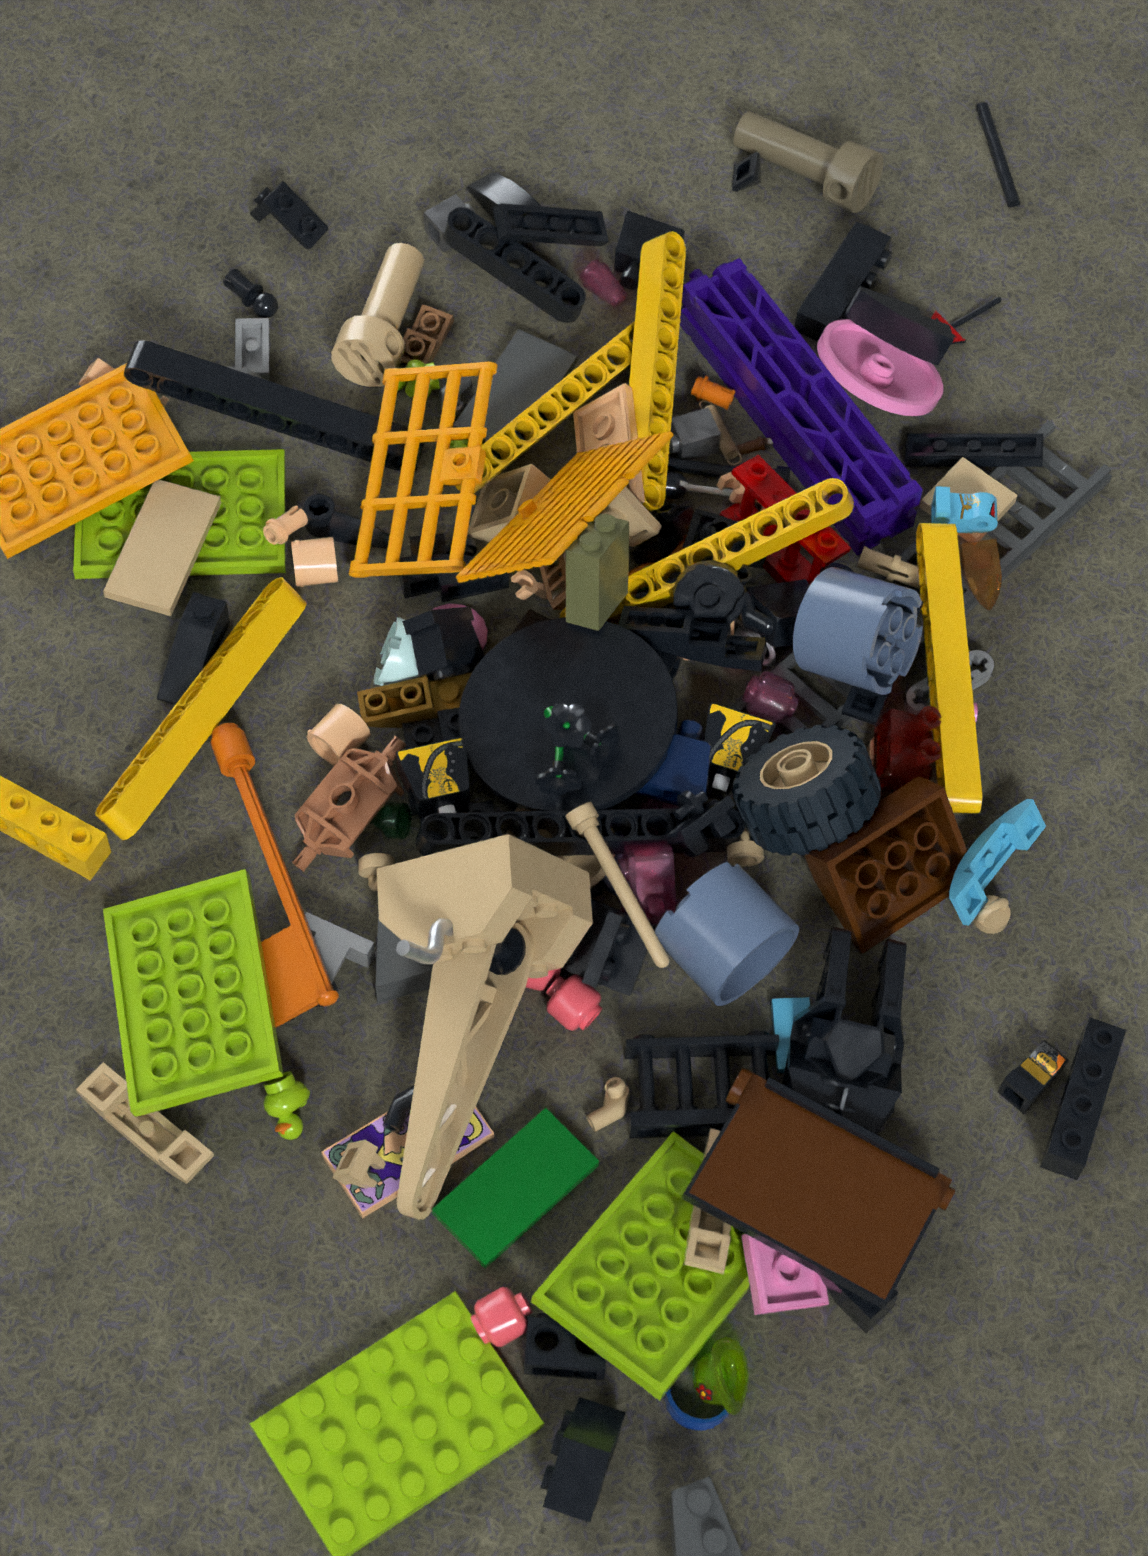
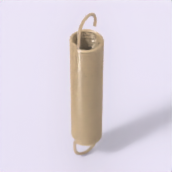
[699,400,742,465]

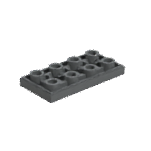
[454,329,577,452]

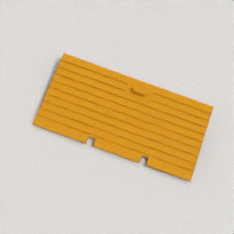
[456,431,674,583]

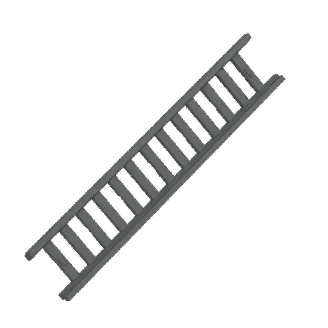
[730,421,1112,734]

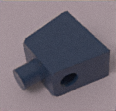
[636,720,711,806]

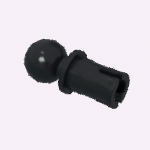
[223,269,278,318]

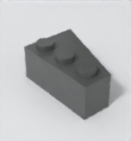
[375,911,433,1004]
[669,1476,743,1556]

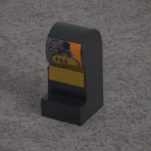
[998,1040,1069,1114]

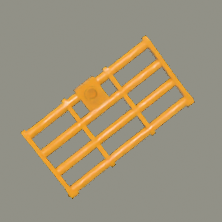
[349,362,497,578]

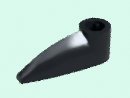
[303,494,390,549]

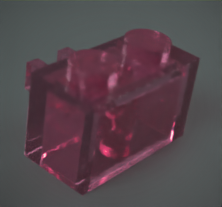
[618,842,676,925]

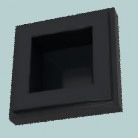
[732,152,761,192]

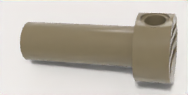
[733,111,884,213]

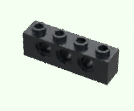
[1040,1017,1126,1180]

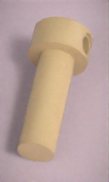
[331,243,424,387]

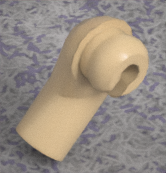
[586,1077,630,1132]

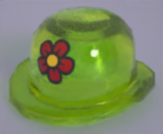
[692,1336,749,1415]

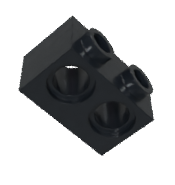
[524,1313,606,1380]

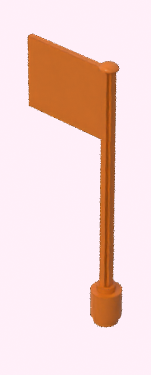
[210,723,339,1028]

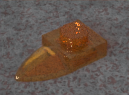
[960,538,1002,610]

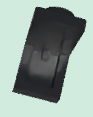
[249,181,328,249]

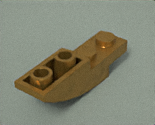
[357,673,472,728]

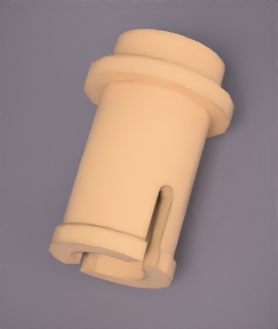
[263,506,308,545]

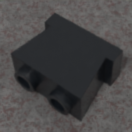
[402,607,485,680]

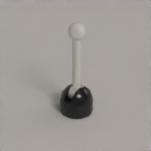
[665,471,733,499]

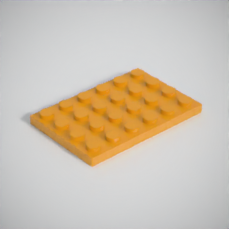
[0,363,194,559]

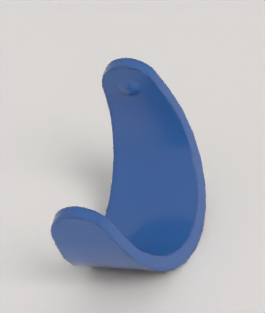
[664,1387,735,1431]

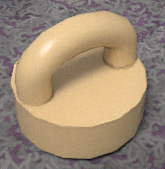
[727,828,764,867]
[358,853,395,892]
[973,895,1011,934]

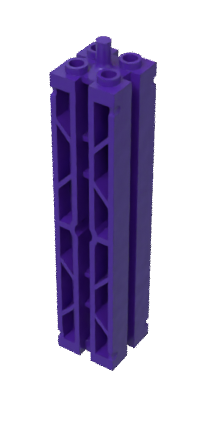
[680,258,923,556]

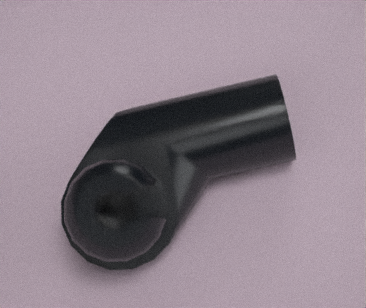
[382,1084,415,1133]

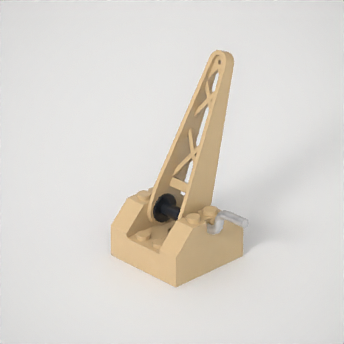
[377,834,593,1220]

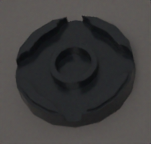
[673,560,745,624]

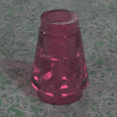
[579,260,628,308]

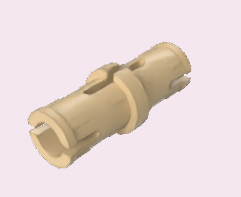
[857,546,920,590]

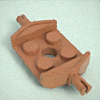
[292,736,407,872]

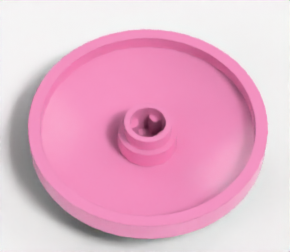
[817,319,944,416]

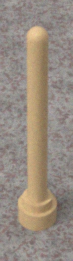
[565,802,669,968]

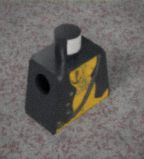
[704,702,776,794]
[396,737,470,817]

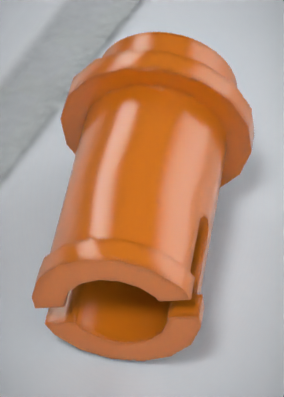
[691,375,736,411]

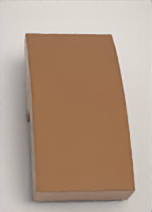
[401,304,454,364]

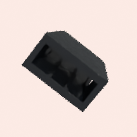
[614,210,685,290]

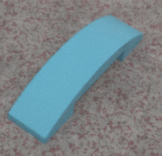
[949,799,1046,926]

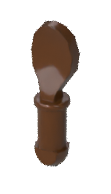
[736,436,774,457]

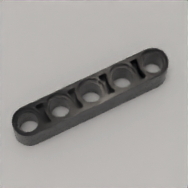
[444,207,586,323]

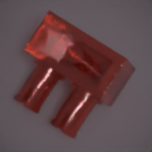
[873,706,942,792]

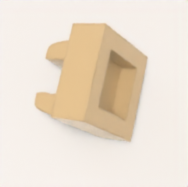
[332,1140,386,1188]

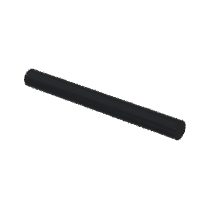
[976,102,1020,207]

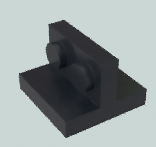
[561,899,657,996]

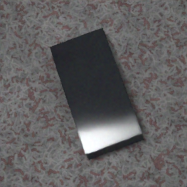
[632,503,694,564]

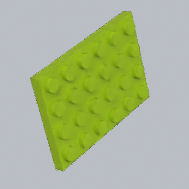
[73,449,286,579]
[103,869,284,1117]
[531,1132,750,1401]
[250,1292,544,1556]

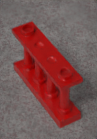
[719,454,851,585]

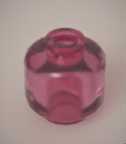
[742,671,799,724]

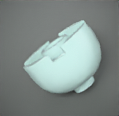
[373,617,431,686]

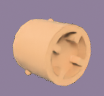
[291,537,338,587]
[307,704,371,766]

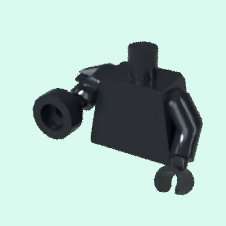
[732,563,854,647]

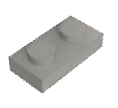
[235,318,270,380]

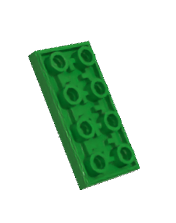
[432,1108,599,1269]

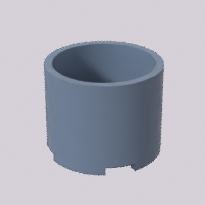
[793,567,923,695]
[655,862,799,1006]

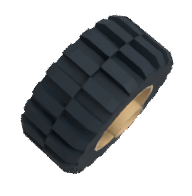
[732,725,881,856]

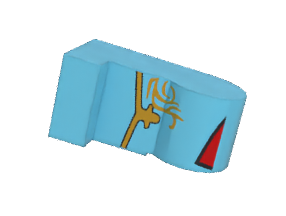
[931,486,998,534]

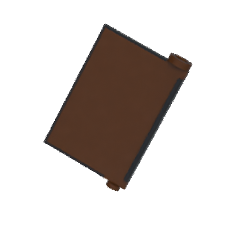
[682,1068,956,1310]

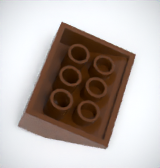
[804,776,967,954]

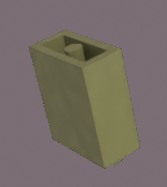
[566,514,629,631]

